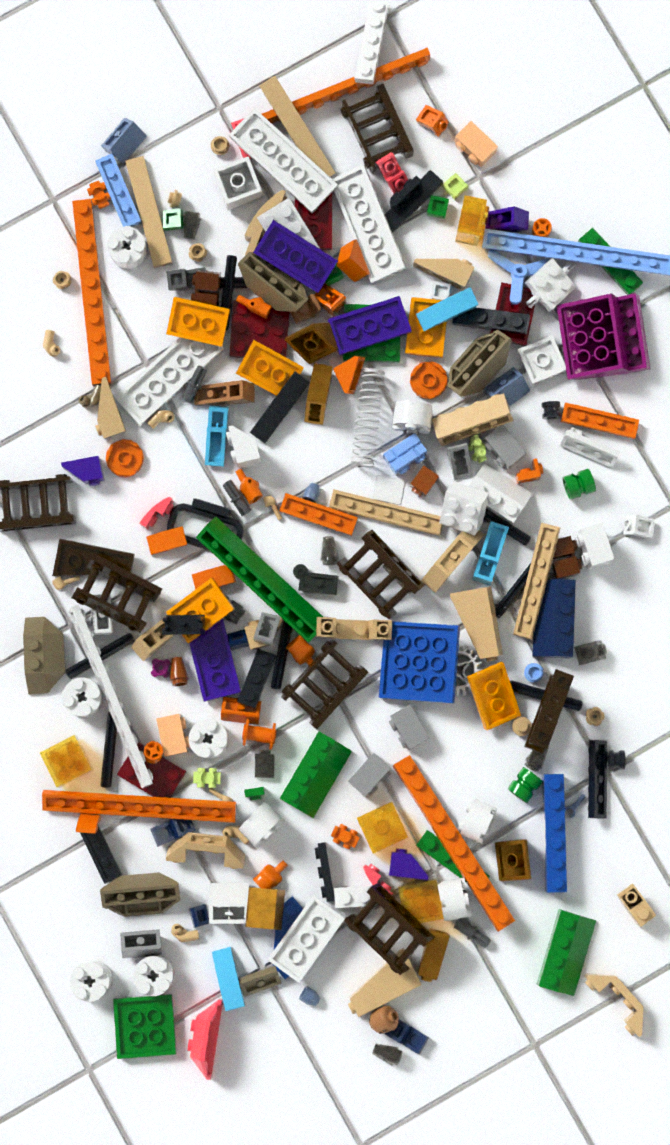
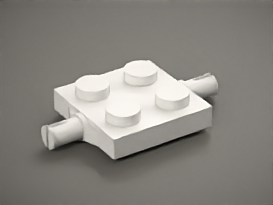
[525,258,576,312]

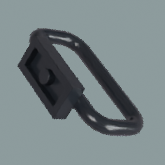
[167,498,244,551]

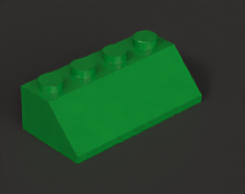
[280,731,352,818]
[537,909,596,996]

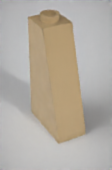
[450,586,503,662]
[348,948,422,1017]

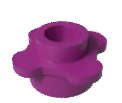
[151,658,171,678]

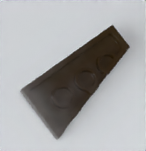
[52,539,135,576]

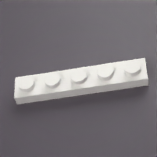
[354,0,389,84]

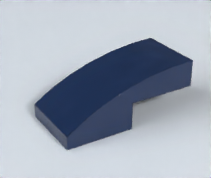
[150,819,196,847]
[384,1019,429,1055]

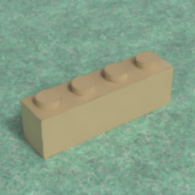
[432,393,514,446]

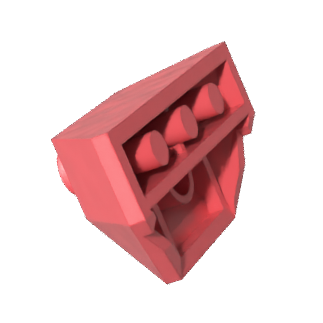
[187,998,223,1080]

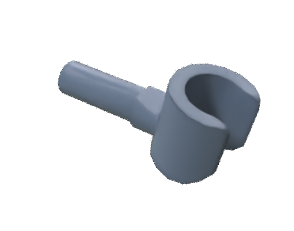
[565,794,586,818]

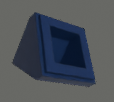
[227,629,249,651]
[189,904,209,928]

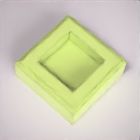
[442,173,469,200]

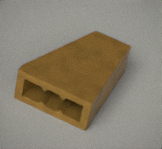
[304,363,333,425]
[417,928,450,982]

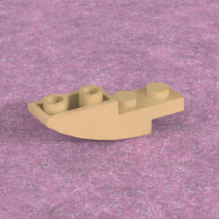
[245,190,287,256]

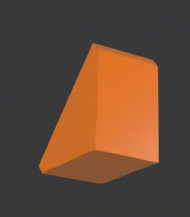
[336,239,370,282]
[314,284,346,317]
[333,356,365,394]

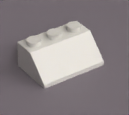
[469,463,532,525]

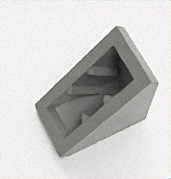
[447,443,473,480]
[253,612,280,646]

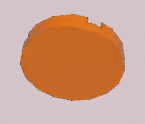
[410,362,448,400]
[105,439,144,478]

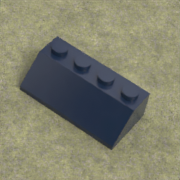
[532,579,576,658]

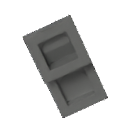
[166,267,206,291]

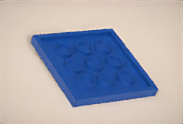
[379,621,460,703]

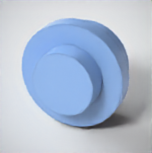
[524,663,544,682]

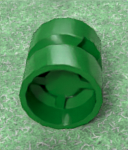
[562,468,596,500]
[507,767,543,803]

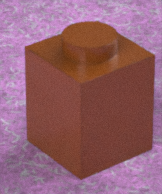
[410,465,439,497]

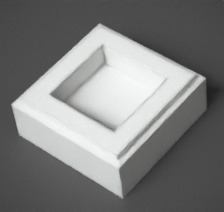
[430,281,452,300]

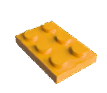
[166,297,230,347]
[405,297,447,358]
[236,340,304,395]
[166,578,235,643]
[467,662,521,731]

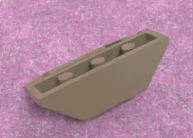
[238,252,308,312]
[447,330,512,397]
[23,617,65,694]
[100,872,181,917]

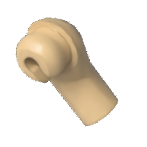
[147,410,175,429]
[171,924,199,942]

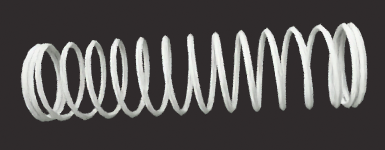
[350,368,385,466]

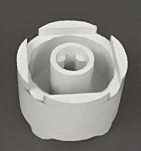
[107,226,147,269]
[392,400,433,435]
[62,678,103,717]
[189,719,228,759]
[458,799,498,844]
[238,802,285,849]
[437,878,471,921]
[133,955,175,996]
[70,959,112,1002]

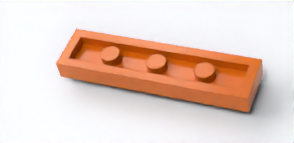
[560,402,639,439]
[279,493,358,536]

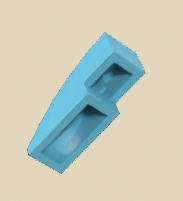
[416,287,479,331]
[205,405,229,467]
[472,521,509,585]
[212,947,245,1011]

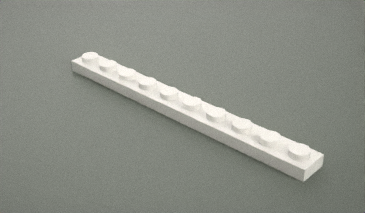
[68,604,153,789]

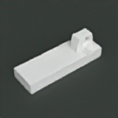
[560,427,620,468]

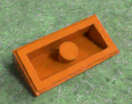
[221,697,262,725]

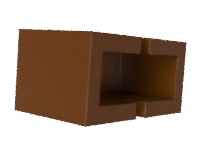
[191,270,221,306]
[552,536,582,579]

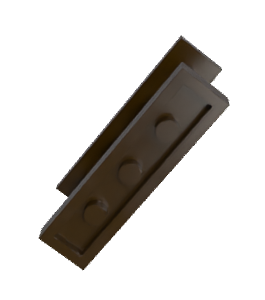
[340,84,414,173]
[0,474,76,532]
[336,529,425,619]
[71,554,162,633]
[281,640,369,729]
[524,669,574,754]
[344,883,435,975]

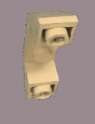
[421,530,484,593]
[316,617,392,640]
[166,832,245,869]
[584,973,643,1037]

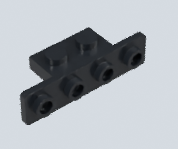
[385,170,443,233]

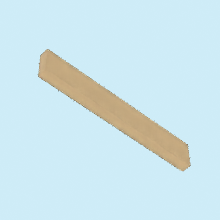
[259,76,335,177]
[125,156,172,268]
[329,489,443,536]
[513,523,561,639]

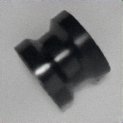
[541,401,561,420]
[608,750,626,769]

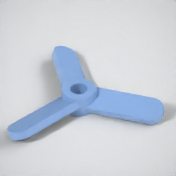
[487,250,549,305]

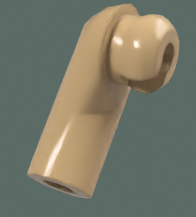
[43,330,61,357]
[222,825,249,845]

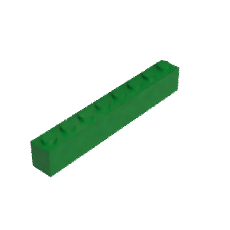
[196,517,323,643]

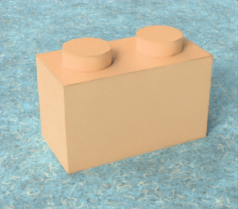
[454,121,498,167]
[156,714,190,757]

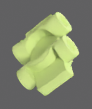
[468,435,487,463]
[193,768,221,788]

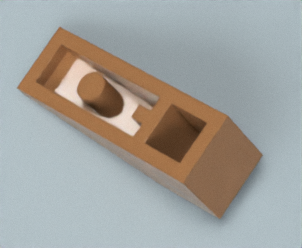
[194,380,255,406]

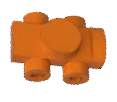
[87,180,111,209]
[331,824,360,850]

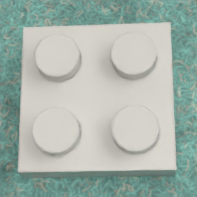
[517,335,566,385]

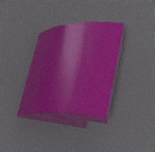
[557,293,651,380]

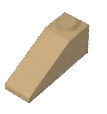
[413,259,475,291]
[95,377,126,438]
[131,619,175,662]

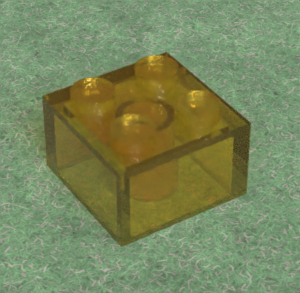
[455,195,489,246]
[40,735,94,788]
[357,802,408,853]
[398,878,444,923]

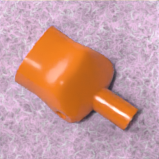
[236,295,272,319]
[235,468,263,504]
[286,635,316,670]
[253,861,288,889]

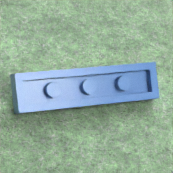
[95,154,142,227]

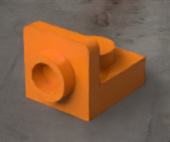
[416,105,449,137]
[515,458,543,484]

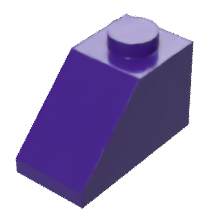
[485,206,529,233]
[61,456,105,486]
[389,848,428,880]

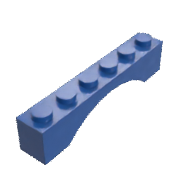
[542,774,567,893]

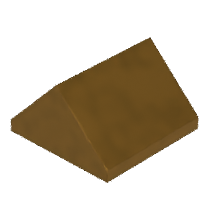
[285,323,338,364]
[495,839,531,881]
[245,887,285,930]

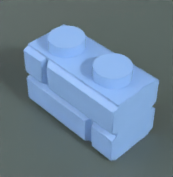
[383,433,427,475]

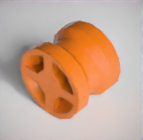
[532,218,552,238]
[143,741,163,764]

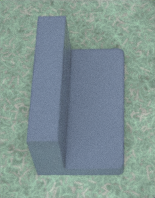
[101,118,147,164]
[483,367,530,406]

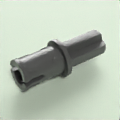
[182,365,207,403]
[223,480,252,517]
[453,918,491,948]

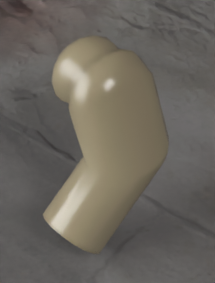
[78,385,101,408]

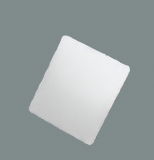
[372,475,405,504]

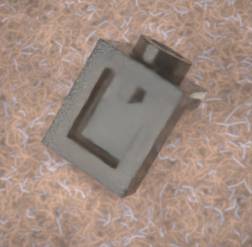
[574,640,607,665]
[255,750,275,778]

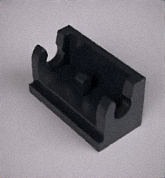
[162,615,205,635]

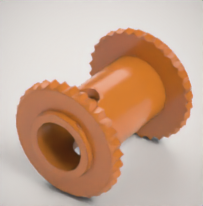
[242,719,277,750]

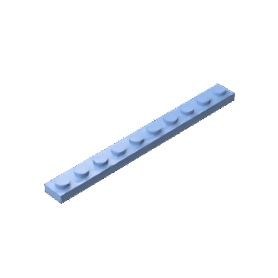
[482,229,670,276]

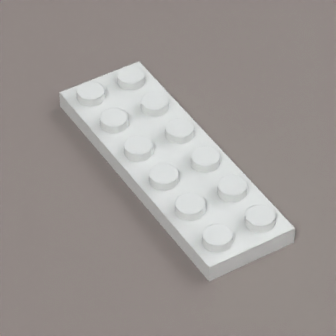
[229,108,338,213]
[332,164,406,284]
[114,337,224,426]

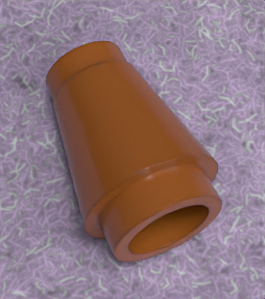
[170,657,189,686]

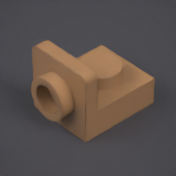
[290,294,321,324]

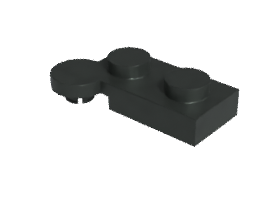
[293,564,339,595]

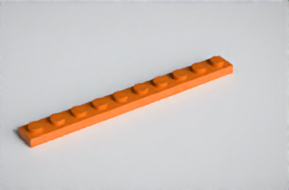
[262,47,430,124]
[72,199,112,386]
[393,755,515,932]
[42,790,236,823]

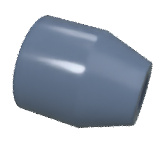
[302,483,320,503]
[299,986,320,1006]

